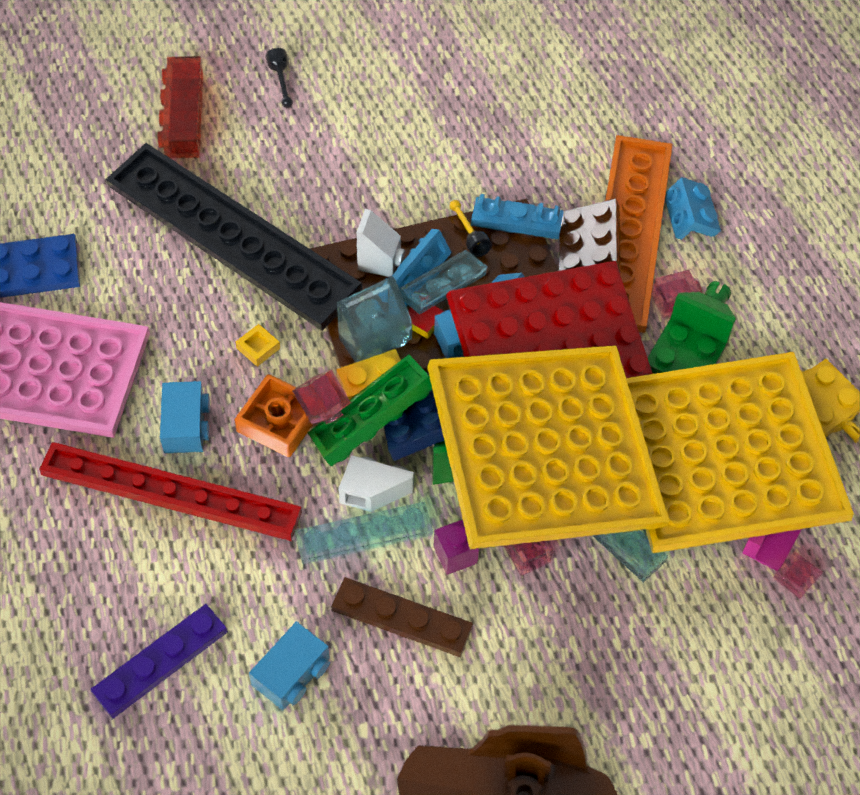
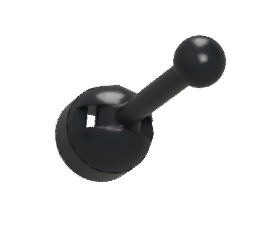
[265,48,293,108]

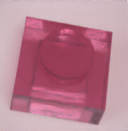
[773,551,823,599]

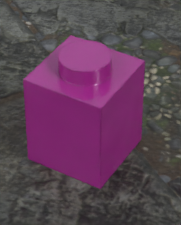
[433,519,479,575]

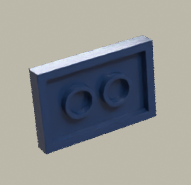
[384,389,444,461]

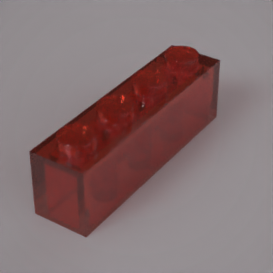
[158,56,204,158]

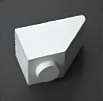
[356,209,405,277]

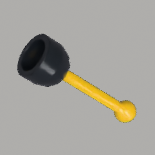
[449,200,492,257]

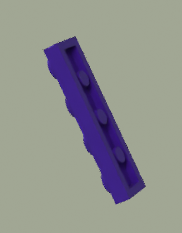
[90,604,228,720]

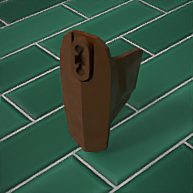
[397,725,617,795]

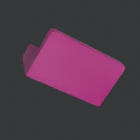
[742,529,802,571]

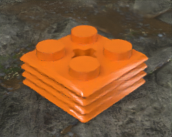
[234,374,322,457]

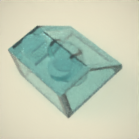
[337,276,412,363]

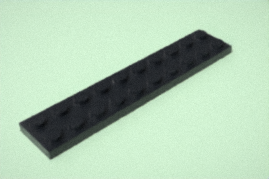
[105,143,363,331]

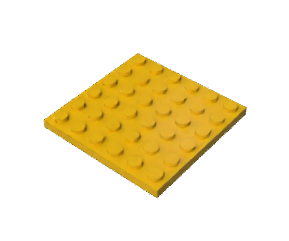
[427,346,670,549]
[626,352,854,554]

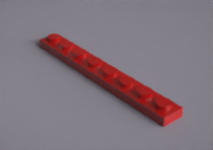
[39,442,302,541]

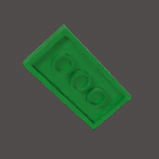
[307,354,432,467]

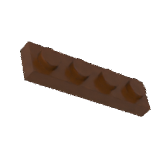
[331,577,473,658]

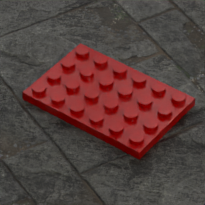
[446,261,652,378]

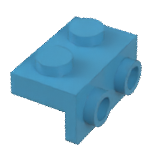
[665,177,721,240]

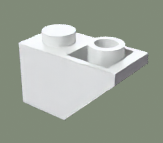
[339,455,414,512]

